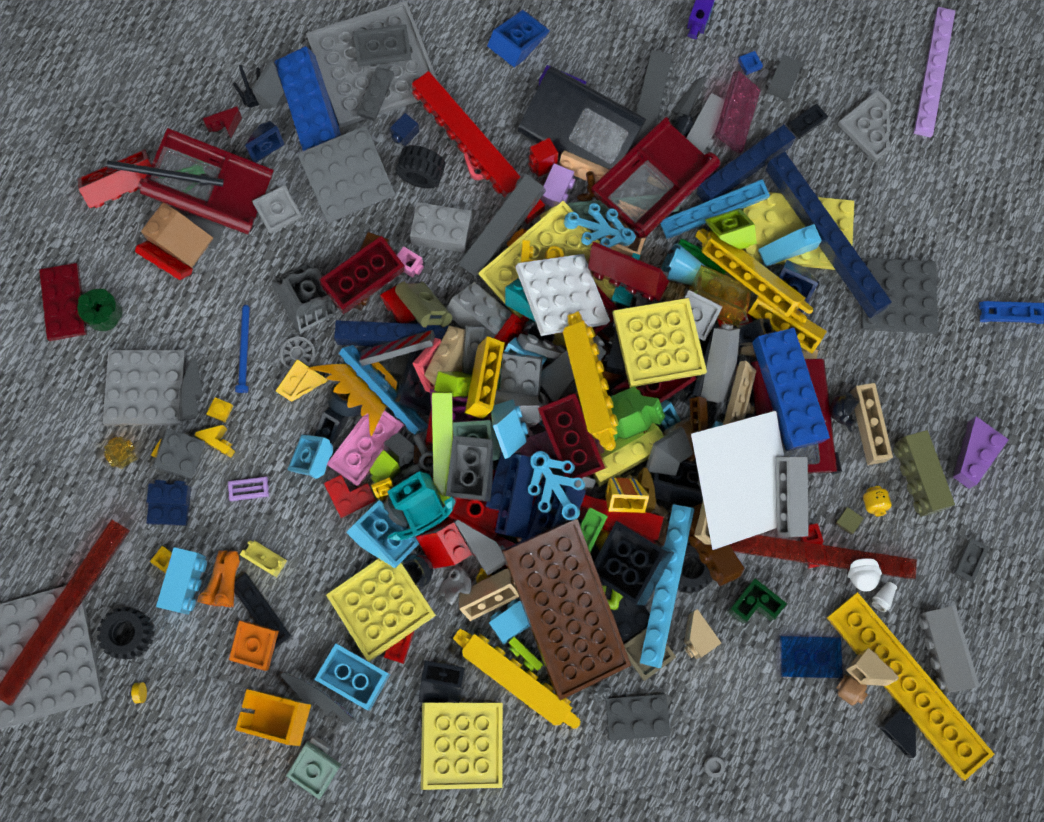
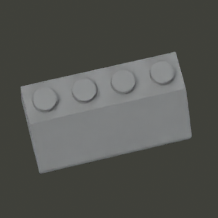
[919,605,980,693]

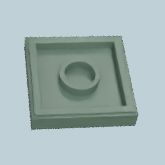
[286,741,342,800]

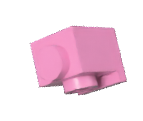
[397,246,424,278]

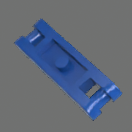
[979,301,1044,324]

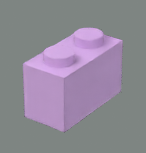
[541,164,576,207]

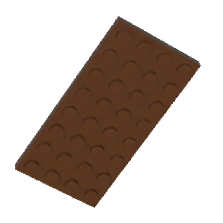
[501,519,631,701]

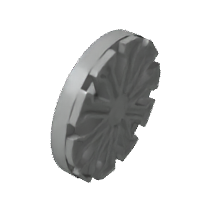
[280,337,316,370]

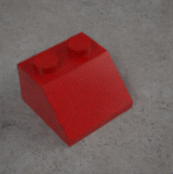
[415,517,472,569]

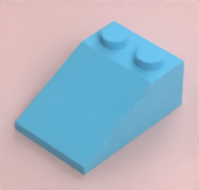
[346,500,419,568]

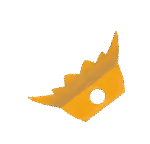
[307,362,397,436]

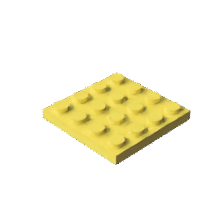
[613,298,707,387]
[326,559,436,662]
[421,703,503,790]

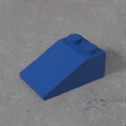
[487,10,550,68]

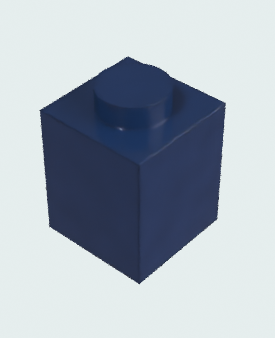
[390,113,420,146]

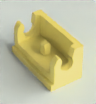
[239,540,287,578]

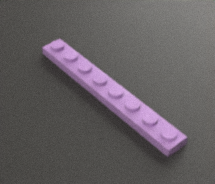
[913,7,955,137]

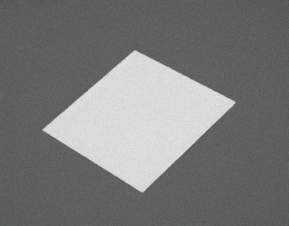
[691,411,784,550]

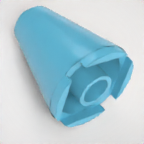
[661,243,713,288]

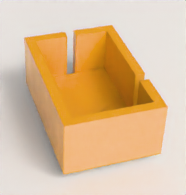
[235,689,311,746]

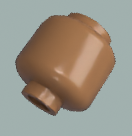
[836,675,868,706]

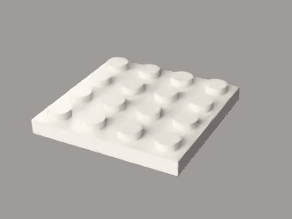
[515,254,610,336]

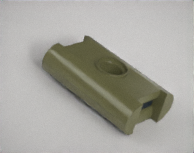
[395,281,452,328]

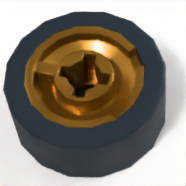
[328,382,362,417]

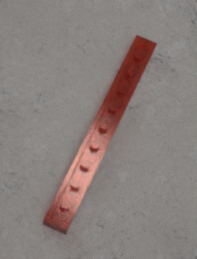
[0,519,130,706]
[729,535,917,580]

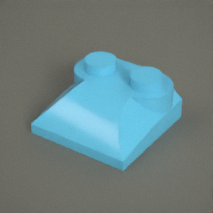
[287,434,333,479]

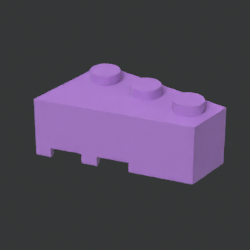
[953,417,1009,489]

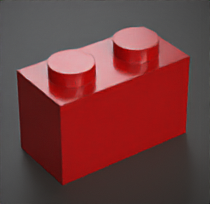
[528,138,558,178]

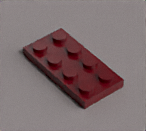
[39,263,87,341]

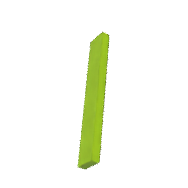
[432,392,453,506]

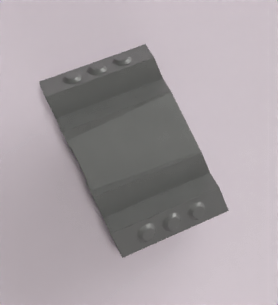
[272,263,336,333]

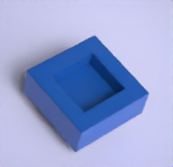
[738,51,763,75]

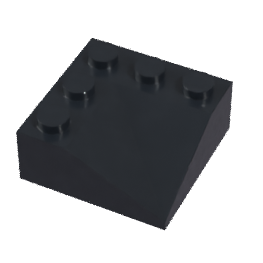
[594,521,674,606]

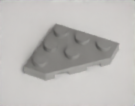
[838,90,890,162]

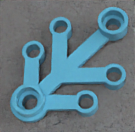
[563,203,636,248]
[528,451,585,520]

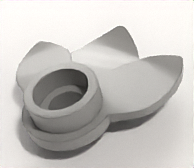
[439,567,471,605]

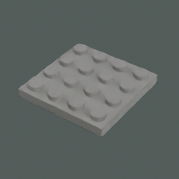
[103,350,186,425]

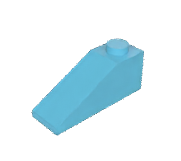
[758,224,822,267]

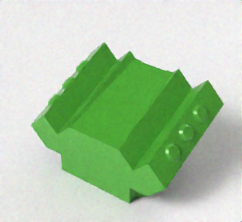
[611,386,665,442]

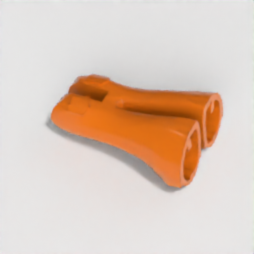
[198,550,240,608]

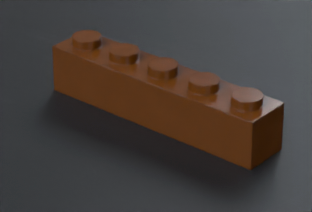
[689,396,708,459]

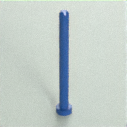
[235,305,250,393]

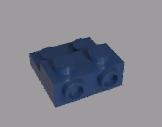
[146,480,191,526]

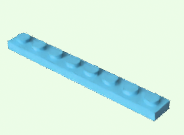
[640,504,694,668]

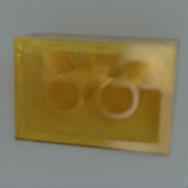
[690,265,751,326]

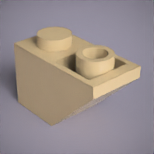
[846,648,899,686]

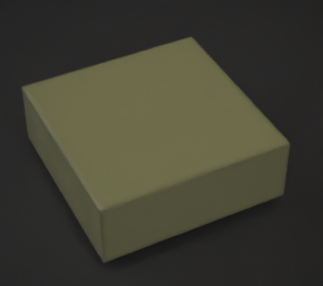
[835,507,864,535]

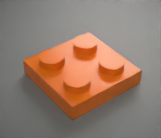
[229,620,279,671]

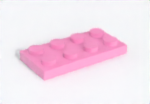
[327,411,404,487]

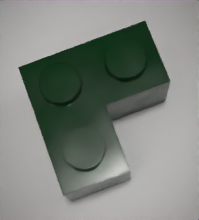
[727,578,787,624]

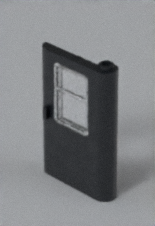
[518,66,646,170]

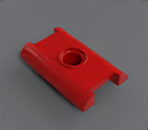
[448,498,499,540]

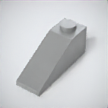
[455,520,506,576]

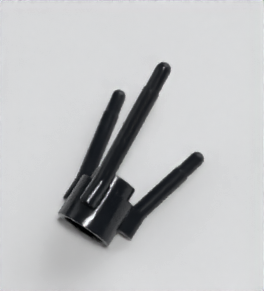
[233,65,260,108]

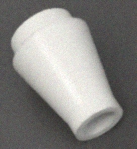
[872,582,897,612]

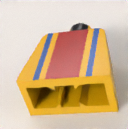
[605,475,649,513]

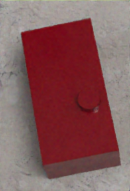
[319,236,405,315]
[538,393,607,479]

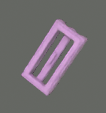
[228,477,269,501]

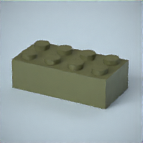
[894,430,955,517]

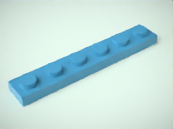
[660,179,770,240]
[339,345,428,435]

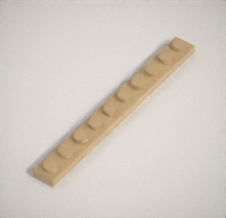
[694,361,756,544]

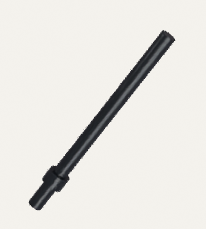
[107,160,224,187]

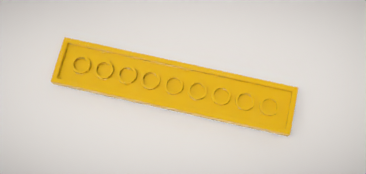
[826,592,995,781]

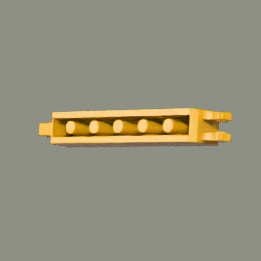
[695,228,814,323]
[563,311,619,451]
[453,629,581,729]

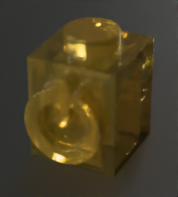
[104,436,138,469]

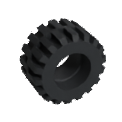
[395,145,446,189]
[678,542,712,594]
[97,607,155,660]

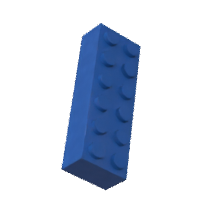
[275,46,341,151]
[752,328,830,452]

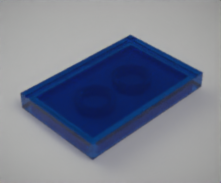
[780,636,843,678]

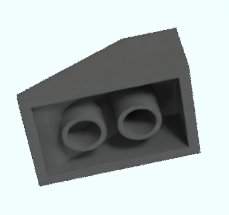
[446,436,493,502]

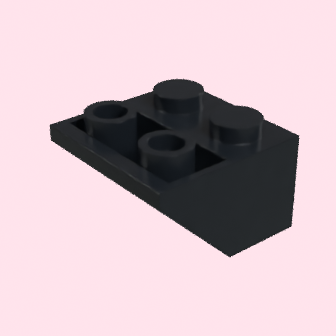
[418,660,466,703]

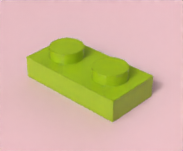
[508,637,543,672]

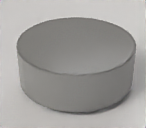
[704,756,725,778]

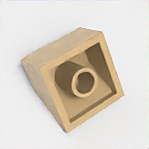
[684,609,721,659]

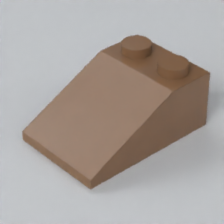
[141,203,213,268]

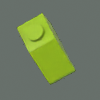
[369,450,401,483]

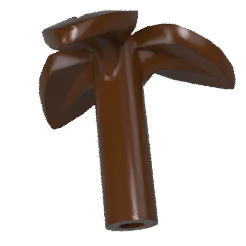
[577,171,599,202]

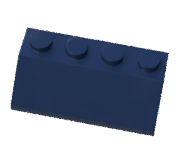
[521,476,586,541]

